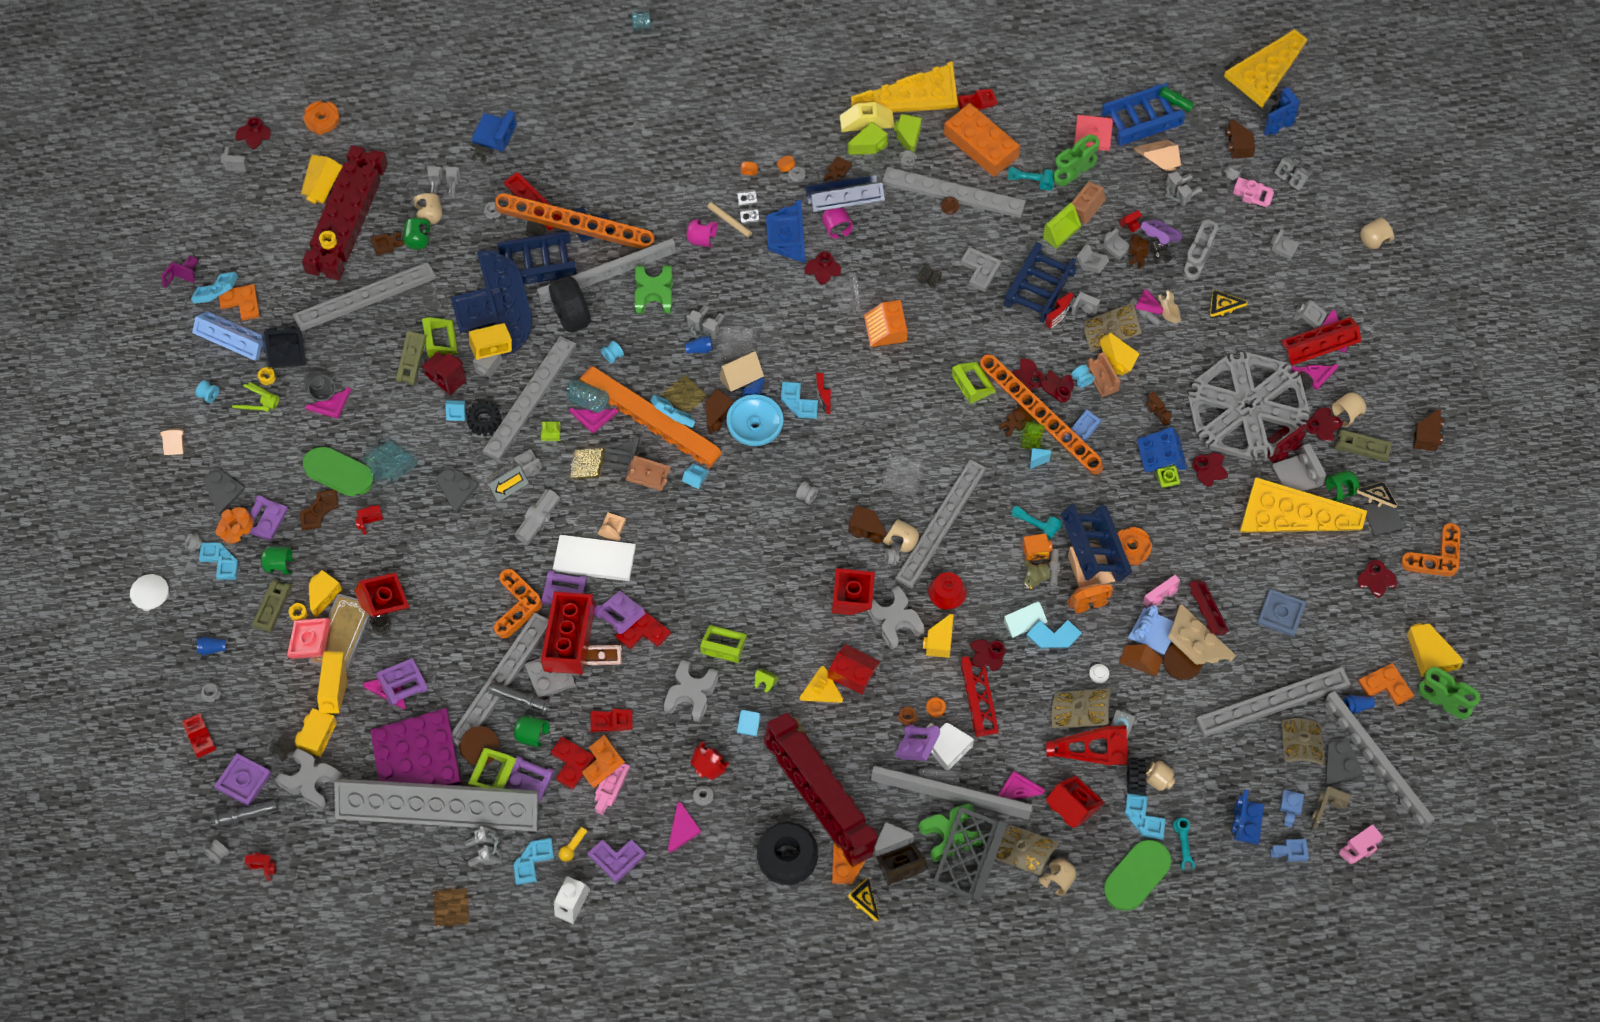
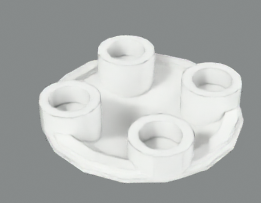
[130,574,169,611]

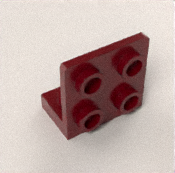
[1267,424,1307,464]

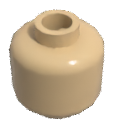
[1146,761,1175,791]

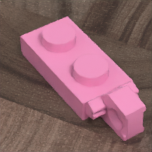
[595,763,630,815]

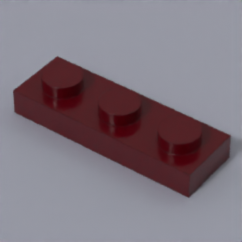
[1189,580,1229,635]

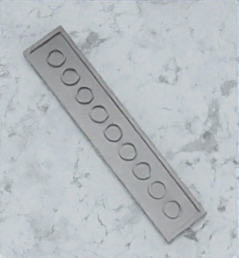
[334,779,538,831]

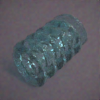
[567,380,609,413]

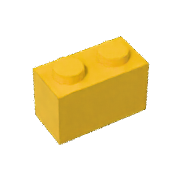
[469,323,512,360]
[295,708,337,758]

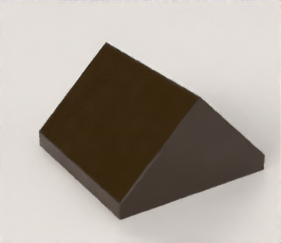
[876,843,927,886]

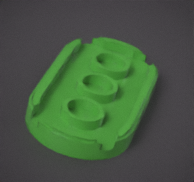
[303,447,373,496]
[1104,840,1171,911]

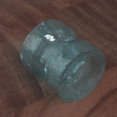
[632,12,651,30]

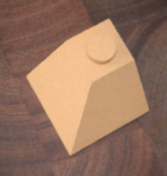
[1133,139,1181,171]
[1068,543,1115,588]

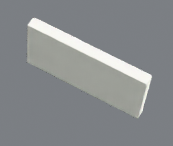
[553,535,636,581]

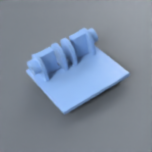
[1128,605,1173,655]

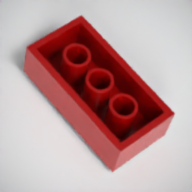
[541,591,596,675]

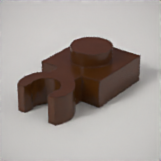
[824,156,852,182]
[370,232,405,256]
[1128,235,1150,269]
[1146,392,1172,426]
[999,406,1033,437]

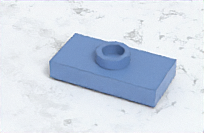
[1064,409,1102,450]

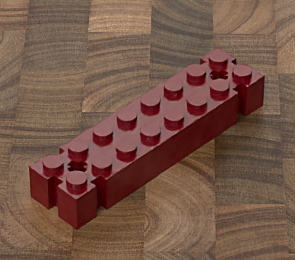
[302,145,388,281]
[763,712,878,867]

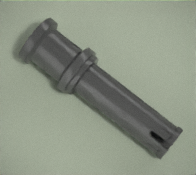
[489,682,550,716]
[213,799,278,829]

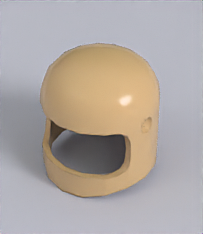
[414,193,442,225]
[1360,218,1394,249]
[1332,392,1366,427]
[883,519,919,553]
[1038,858,1077,896]

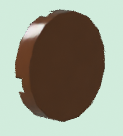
[1163,644,1203,680]
[459,726,500,766]

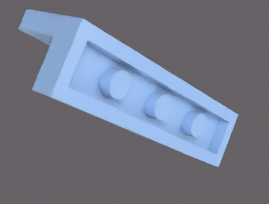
[192,311,263,360]

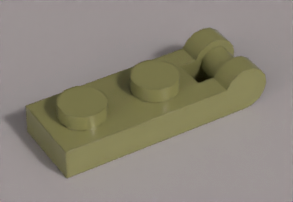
[396,331,427,386]
[1335,430,1392,462]
[252,579,293,633]

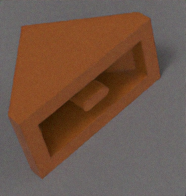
[1119,644,1163,676]

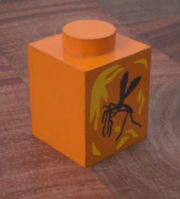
[1022,533,1053,561]

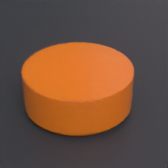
[777,156,796,172]
[740,162,758,175]
[926,697,946,718]

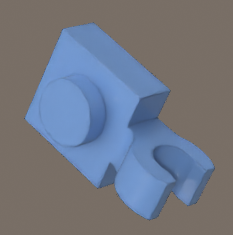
[1280,790,1304,827]
[1270,839,1309,862]

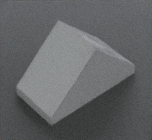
[874,822,914,857]

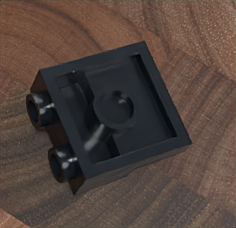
[262,326,306,369]

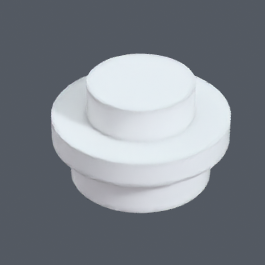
[1089,664,1109,683]

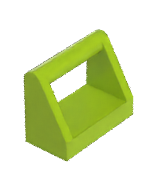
[1043,203,1081,249]
[422,317,458,358]
[952,362,996,404]
[700,625,747,663]
[468,748,517,789]

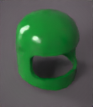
[403,218,431,250]
[1326,470,1360,502]
[261,546,293,575]
[514,715,550,748]

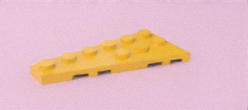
[1224,29,1307,108]
[851,61,958,113]
[1239,478,1367,533]

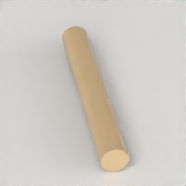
[707,202,752,238]

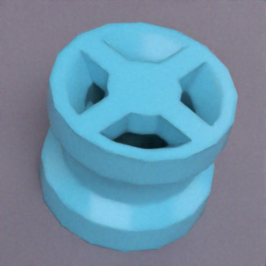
[601,340,624,364]
[1071,365,1095,388]
[196,380,219,403]

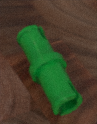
[1158,86,1194,112]

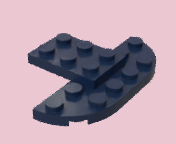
[451,251,532,356]

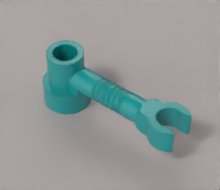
[1007,167,1054,191]
[1011,506,1063,540]
[1172,817,1195,871]

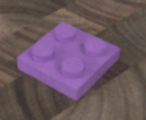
[214,753,272,806]

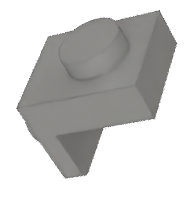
[1077,244,1109,273]

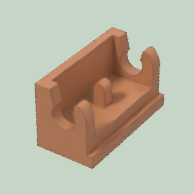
[1071,182,1105,225]
[1087,352,1120,397]
[626,455,671,491]

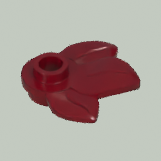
[235,117,271,149]
[805,251,841,285]
[1011,358,1045,392]
[1041,370,1074,403]
[1305,408,1343,441]
[1192,453,1228,487]
[1358,560,1397,598]
[969,639,1006,671]

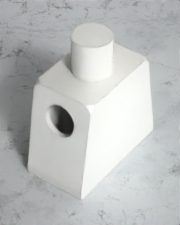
[926,723,974,772]
[554,877,590,924]

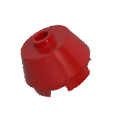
[928,572,967,610]
[690,741,731,780]

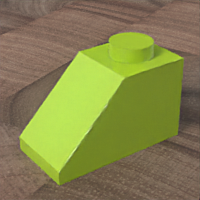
[894,114,922,153]
[848,122,888,155]

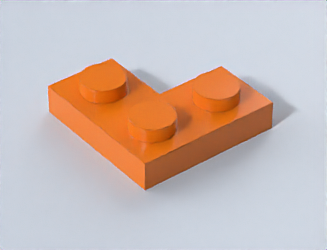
[219,284,260,321]
[1358,663,1414,706]
[582,735,625,788]

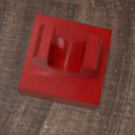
[1119,210,1142,233]

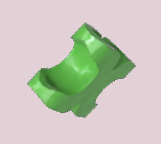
[1054,134,1100,186]
[635,265,673,314]
[1418,667,1480,719]
[918,804,987,862]

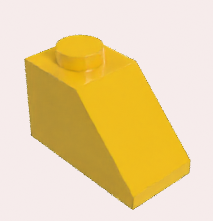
[1100,332,1139,376]
[309,570,342,618]
[923,614,954,658]

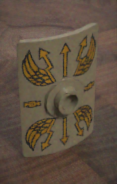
[1084,302,1142,352]
[1052,688,1111,728]
[1281,718,1325,765]
[995,825,1059,875]

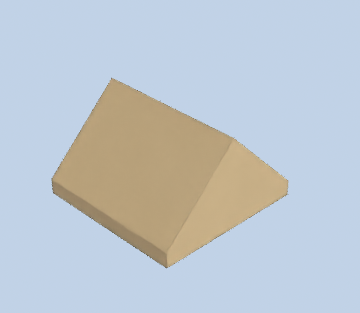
[720,351,764,391]

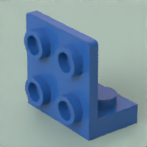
[1263,87,1300,136]
[471,110,517,152]
[1137,427,1187,473]
[1231,789,1264,844]

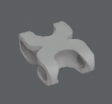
[1183,220,1218,280]
[867,586,924,649]
[664,659,719,722]
[275,749,344,810]

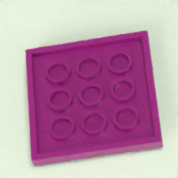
[370,708,462,786]

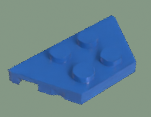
[766,200,805,263]

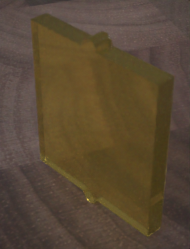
[662,375,707,413]
[569,448,605,480]

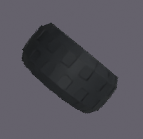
[549,276,591,333]
[757,822,818,885]

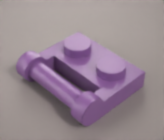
[1140,219,1183,244]
[249,495,288,541]
[542,570,587,605]
[594,590,646,634]
[376,658,428,706]
[895,725,940,761]
[504,756,555,803]

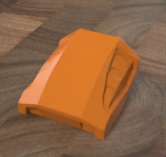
[1067,583,1113,613]

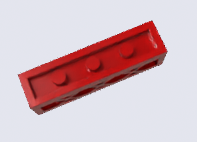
[504,172,562,231]
[1281,317,1362,366]
[960,656,999,737]

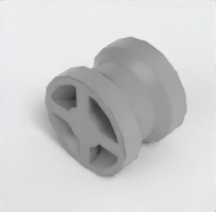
[796,481,819,505]
[204,839,230,865]

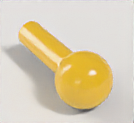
[558,827,587,862]

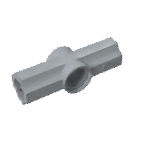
[515,490,560,544]

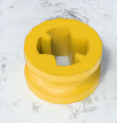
[319,231,337,249]
[258,367,276,385]
[289,603,307,621]

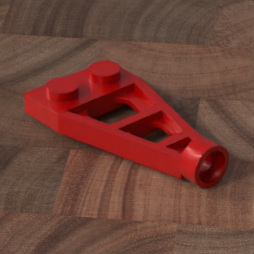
[1046,725,1128,765]

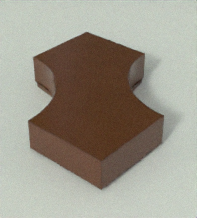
[300,489,339,531]

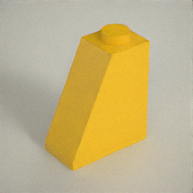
[301,155,342,204]
[1407,623,1463,677]
[317,651,348,713]

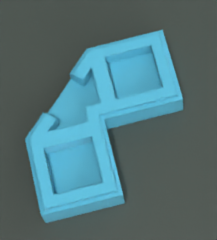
[191,272,238,304]
[781,382,818,419]
[650,395,695,428]
[199,542,238,580]
[1026,620,1082,649]
[1125,794,1166,840]
[513,838,554,885]

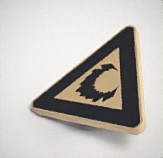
[1356,482,1398,508]

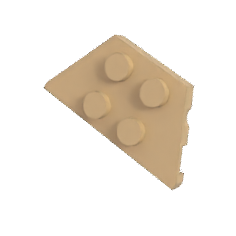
[1168,604,1236,665]

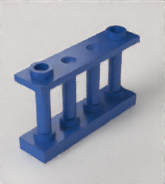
[1101,83,1185,146]

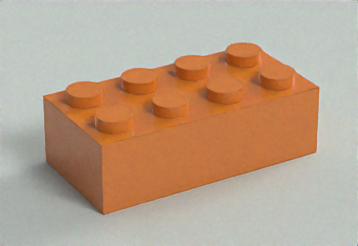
[944,103,1020,177]

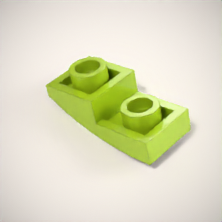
[1155,464,1180,488]

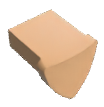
[160,428,184,455]
[598,513,626,541]

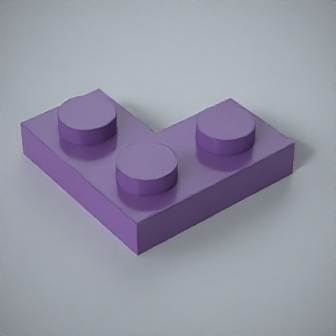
[588,839,646,883]

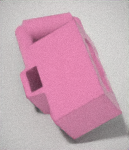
[1233,177,1274,207]
[1339,825,1383,864]

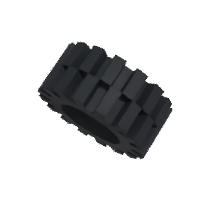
[466,400,502,436]
[1126,758,1147,794]

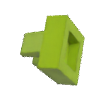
[541,421,561,441]
[754,668,780,692]

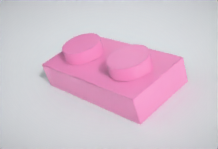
[1143,575,1180,608]

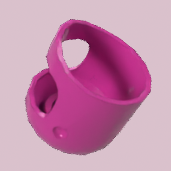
[822,207,853,239]
[687,219,718,248]

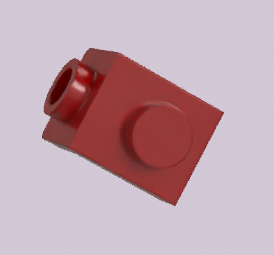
[355,505,383,535]
[244,852,276,881]

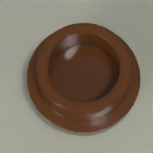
[941,197,959,215]

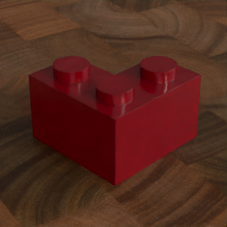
[422,352,466,396]

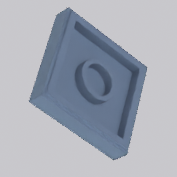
[1257,589,1307,637]

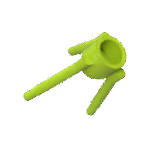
[232,382,280,412]

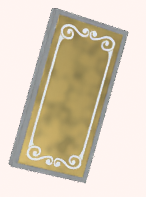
[309,594,371,673]

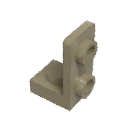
[1311,786,1352,829]

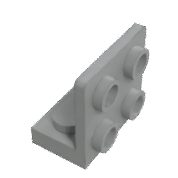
[1272,443,1326,492]

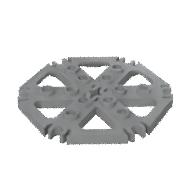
[1188,352,1310,461]

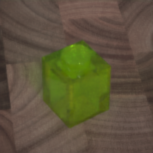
[1021,421,1045,450]

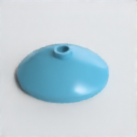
[727,395,783,446]

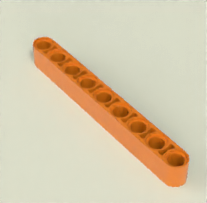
[495,193,654,250]
[980,354,1104,475]
[578,366,722,468]

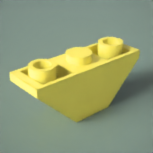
[840,102,894,132]

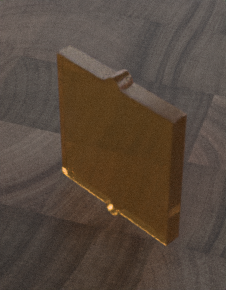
[434,888,469,927]

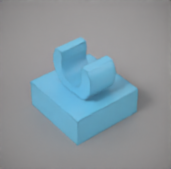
[445,400,466,421]

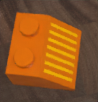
[864,300,907,347]

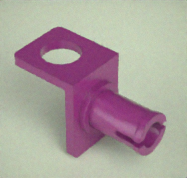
[161,255,198,288]

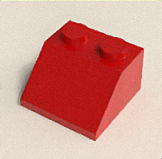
[832,568,875,615]
[355,572,409,617]
[827,644,880,695]
[1045,775,1105,829]

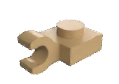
[1158,290,1181,323]

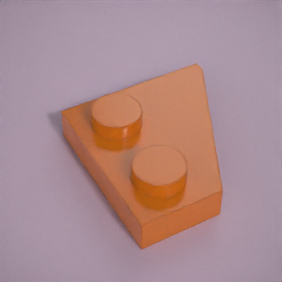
[832,843,866,884]

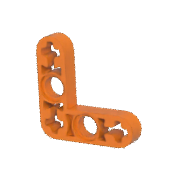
[1401,523,1460,576]
[494,569,543,639]

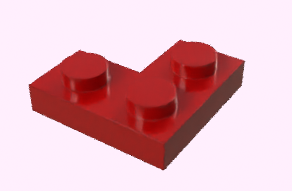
[615,612,671,650]
[550,736,595,790]

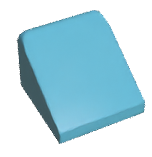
[1030,448,1051,469]
[682,463,710,489]
[737,710,761,737]

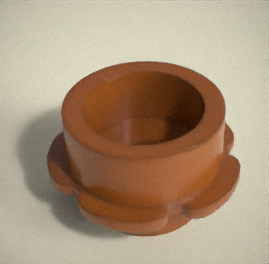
[898,707,918,726]

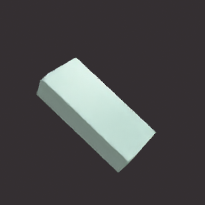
[1004,601,1047,638]

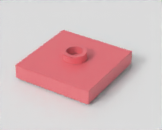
[1074,115,1113,151]
[287,618,331,659]

